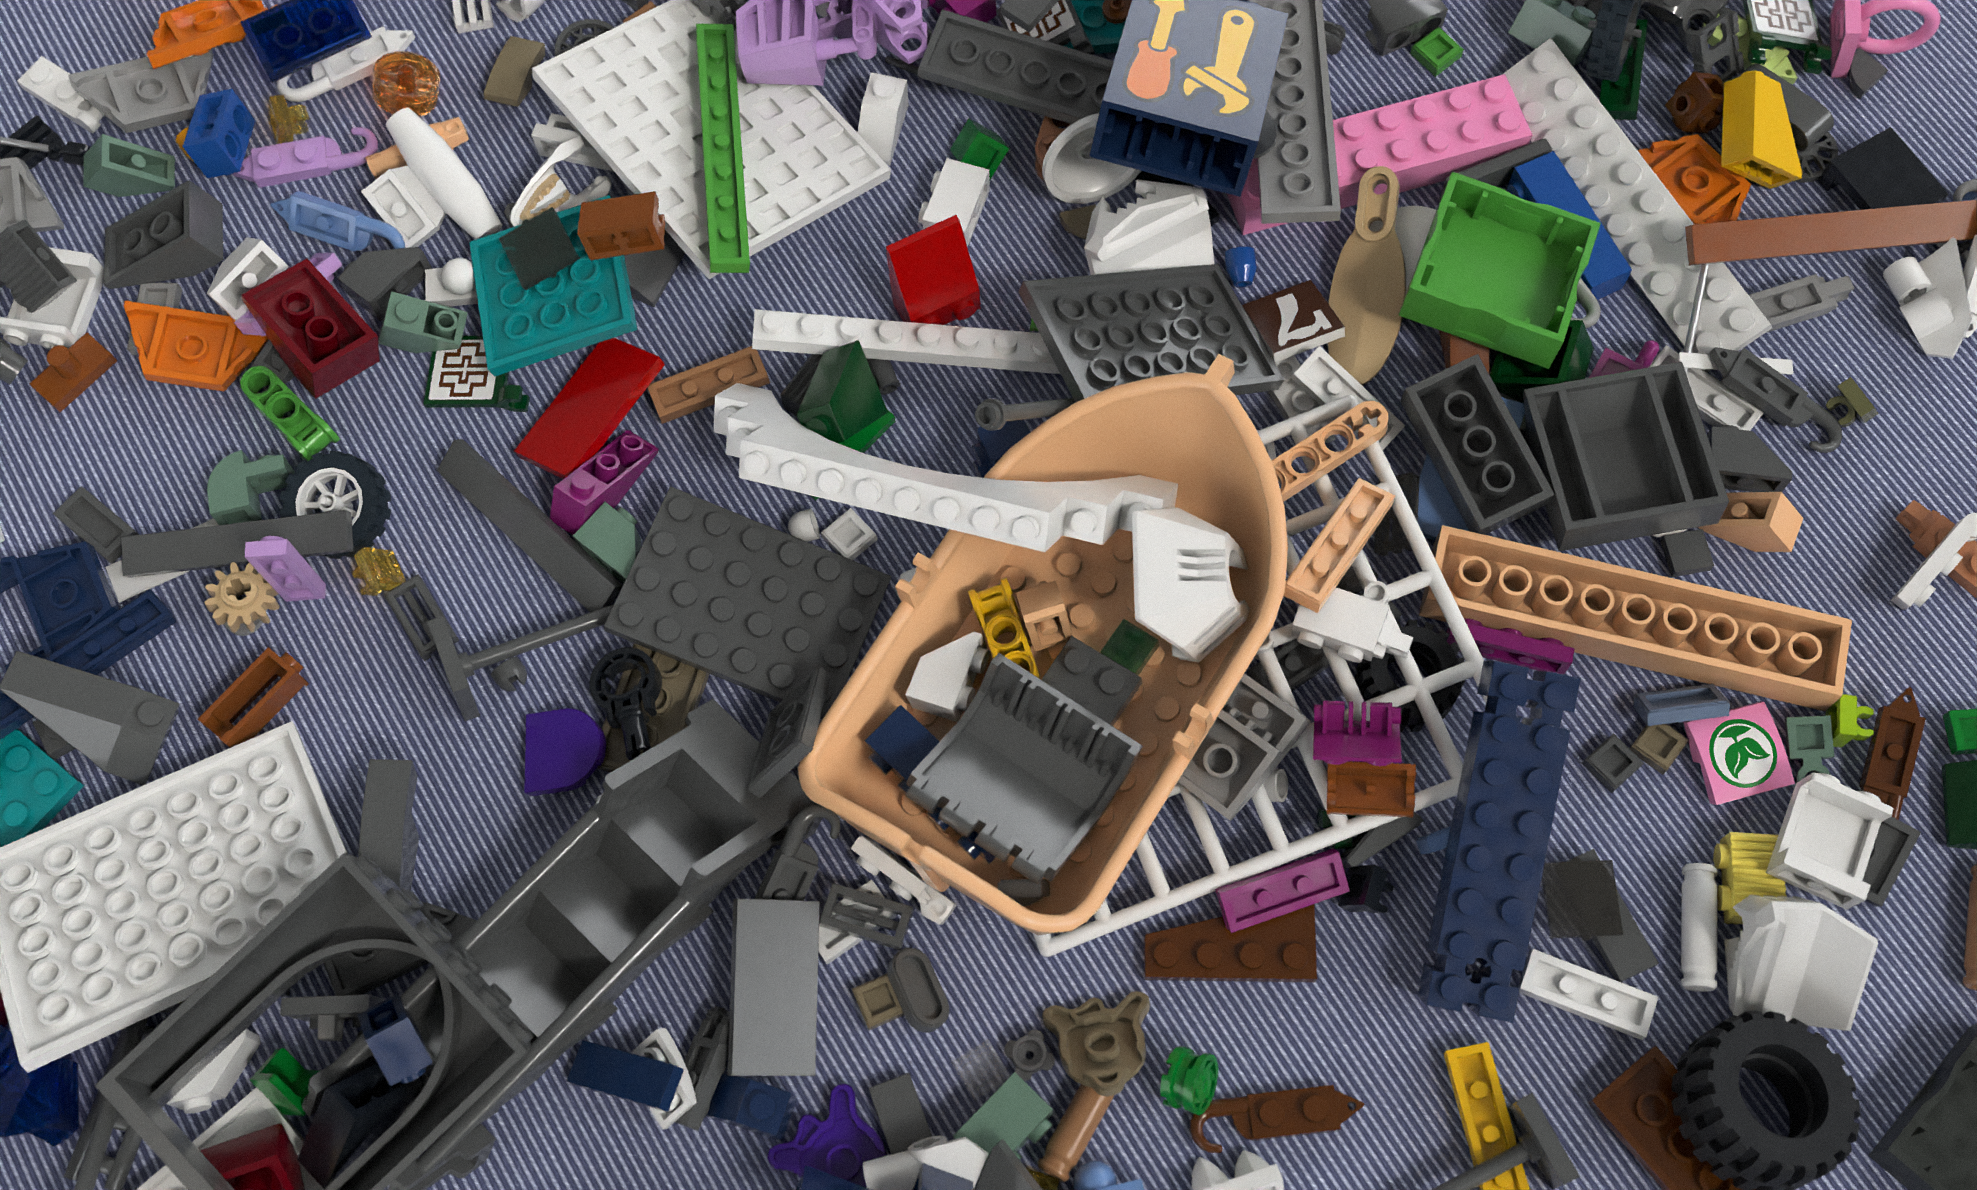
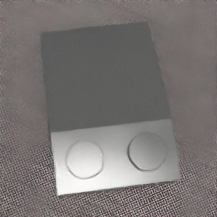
[104,180,223,289]

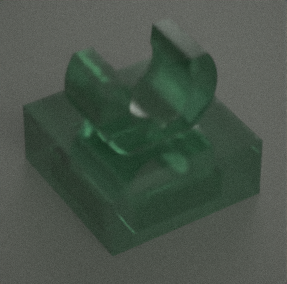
[1100,619,1160,675]

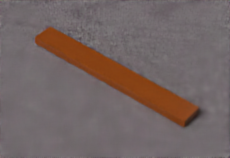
[1685,200,1977,266]

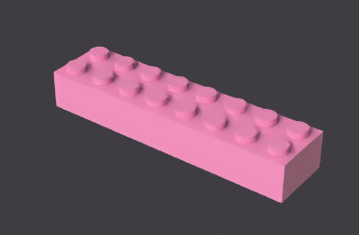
[1227,74,1532,235]

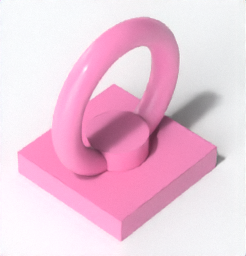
[1829,0,1941,78]

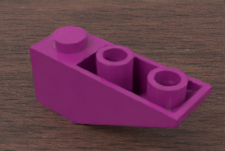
[550,430,659,535]

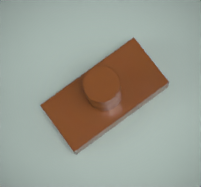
[29,333,117,412]

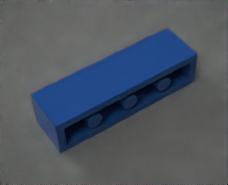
[1507,151,1632,300]

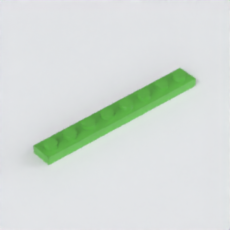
[696,24,750,273]

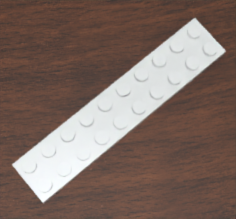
[1502,38,1772,373]

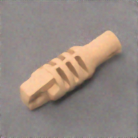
[365,117,469,179]

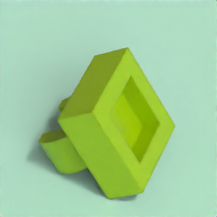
[1826,694,1874,748]

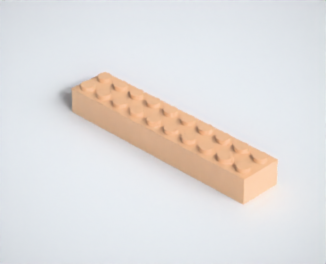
[1419,525,1852,711]

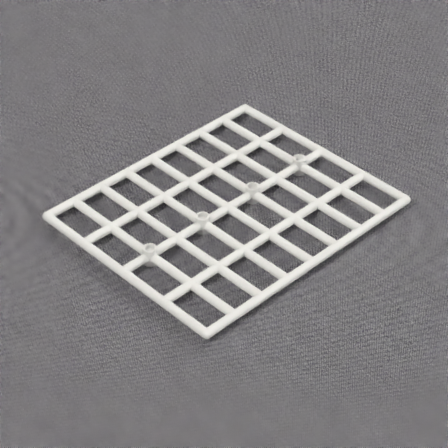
[899,394,1487,957]

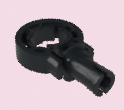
[589,647,662,760]

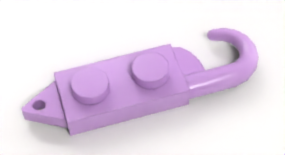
[233,127,378,188]

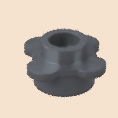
[1004,1030,1055,1081]

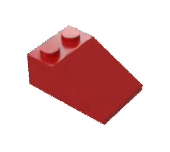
[886,215,981,325]

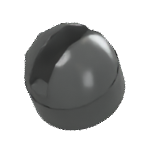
[490,656,527,692]

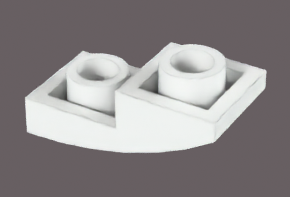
[631,1028,697,1130]

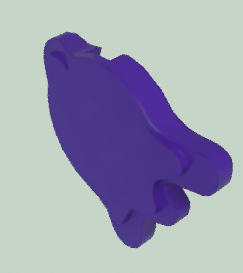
[767,1084,887,1188]

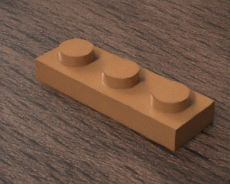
[648,346,770,424]

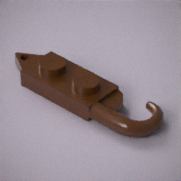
[1859,687,1926,820]
[1190,1085,1364,1153]

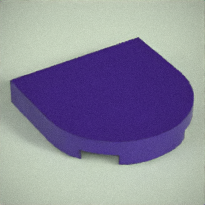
[524,708,606,796]

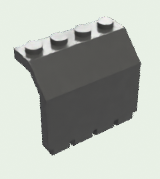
[906,653,1143,884]

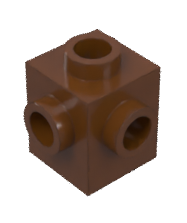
[1665,72,1724,134]

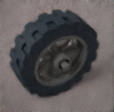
[1586,0,1642,82]

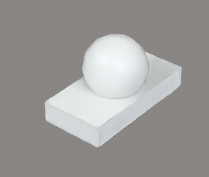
[425,258,478,307]

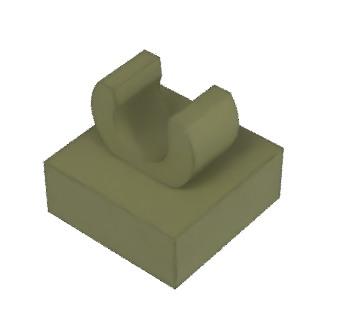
[1825,377,1879,427]

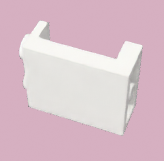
[0,247,104,350]
[1766,773,1893,910]

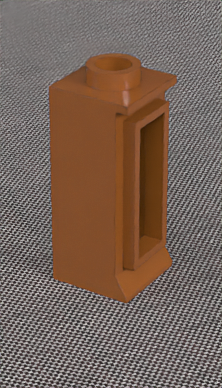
[198,647,309,748]

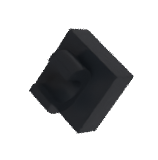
[1338,865,1394,913]

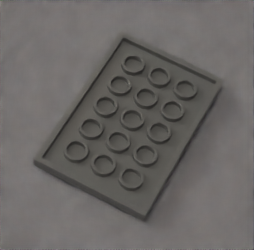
[1018,264,1284,402]
[604,486,891,719]

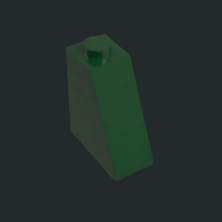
[797,340,888,443]

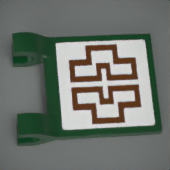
[1742,0,1832,75]
[423,336,530,412]

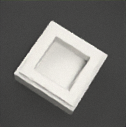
[821,508,878,560]

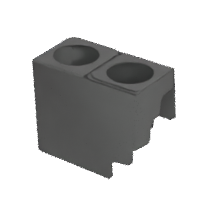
[1365,0,1448,57]

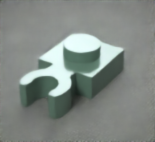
[1785,715,1834,783]

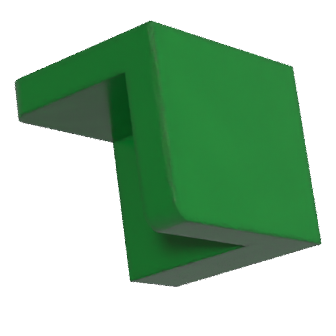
[950,118,1010,180]
[250,1048,321,1116]

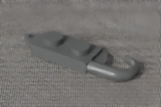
[1709,347,1842,453]
[754,804,840,901]

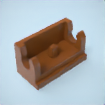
[577,191,665,260]
[1326,762,1416,817]

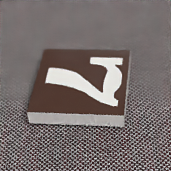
[1242,280,1345,362]

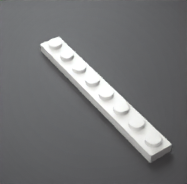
[752,309,1060,374]

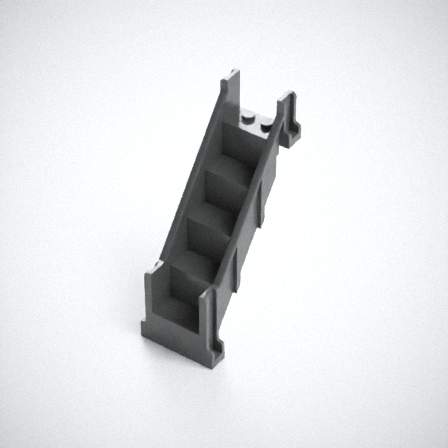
[302,699,823,1190]

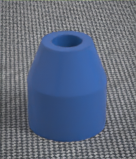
[1225,246,1257,287]

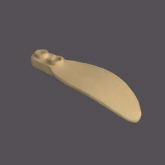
[1328,166,1406,386]

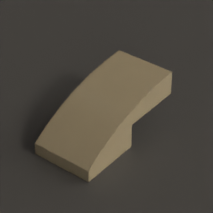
[484,36,546,107]

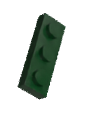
[1600,19,1648,120]

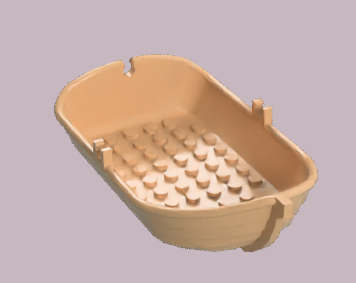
[798,354,1288,936]

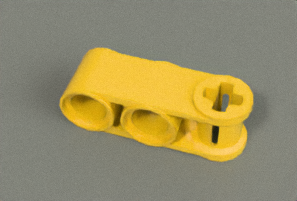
[968,577,1040,679]

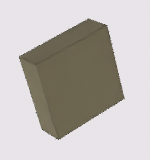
[1629,724,1689,775]
[852,974,904,1031]

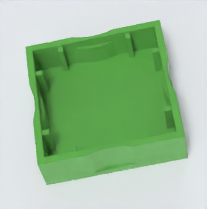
[1399,171,1601,369]

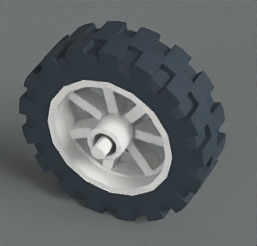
[279,451,391,559]

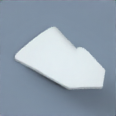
[1883,238,1972,359]
[863,1136,989,1190]

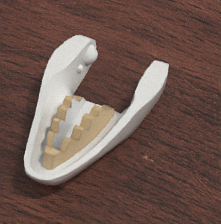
[510,136,612,227]

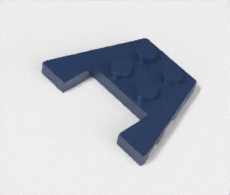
[0,541,119,671]

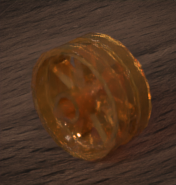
[371,51,441,116]

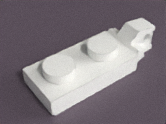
[850,836,957,925]

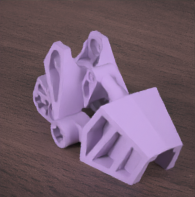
[736,0,929,86]

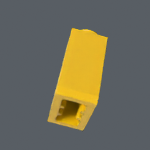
[1721,71,1802,189]

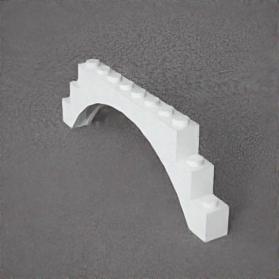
[713,383,1178,552]

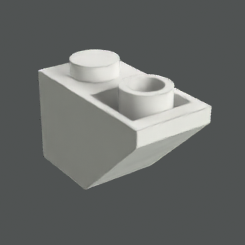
[906,632,990,722]

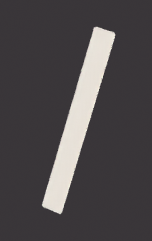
[1679,352,1793,375]

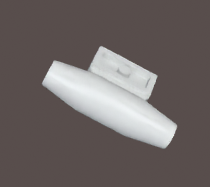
[361,108,502,248]

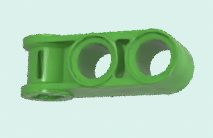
[240,366,340,461]

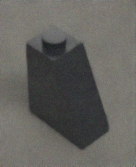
[297,1063,424,1190]

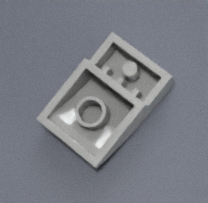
[1178,673,1311,821]

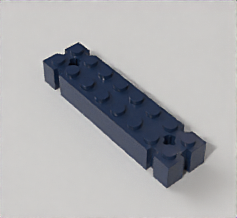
[1417,661,1581,1023]

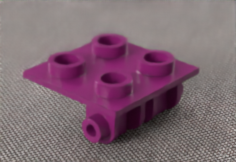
[1313,700,1402,766]

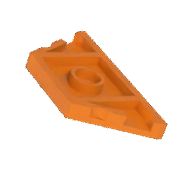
[147,0,287,69]
[1637,134,1751,225]
[124,301,269,392]

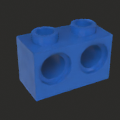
[182,88,256,178]

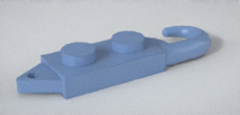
[270,191,405,251]

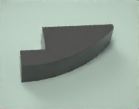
[358,759,419,951]

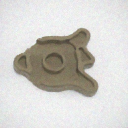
[1042,991,1150,1096]

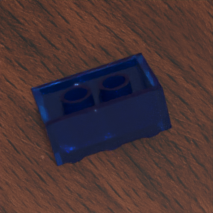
[240,0,372,83]

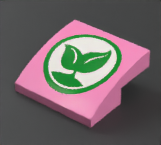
[1683,701,1795,805]

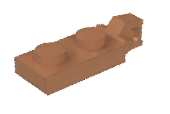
[1895,500,1977,598]

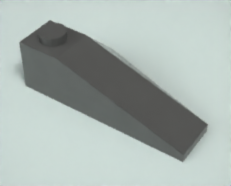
[0,651,179,786]

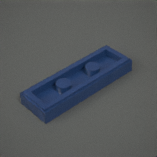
[566,1040,684,1112]

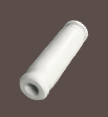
[1681,863,1717,992]

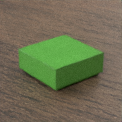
[1410,26,1464,77]

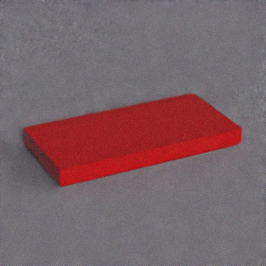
[514,338,665,479]

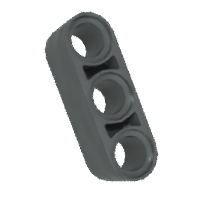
[1734,64,1834,152]

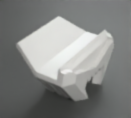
[1084,180,1214,275]
[1132,507,1250,662]
[1724,895,1878,1031]

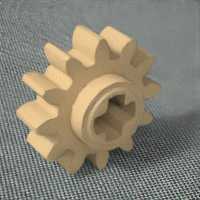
[204,562,280,633]

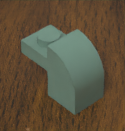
[207,450,295,525]

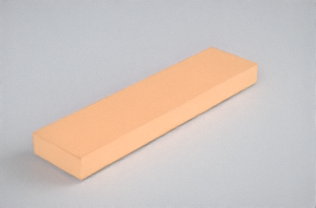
[1284,478,1395,613]

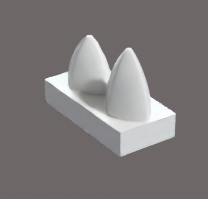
[1192,1150,1284,1190]

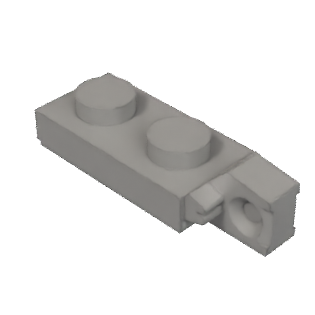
[1749,274,1855,333]

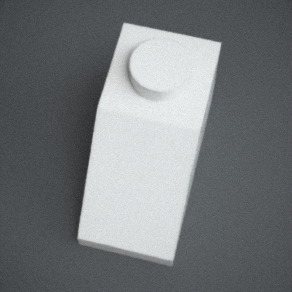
[858,72,909,165]
[207,237,289,321]
[167,1029,261,1114]

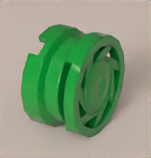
[1160,1046,1218,1115]

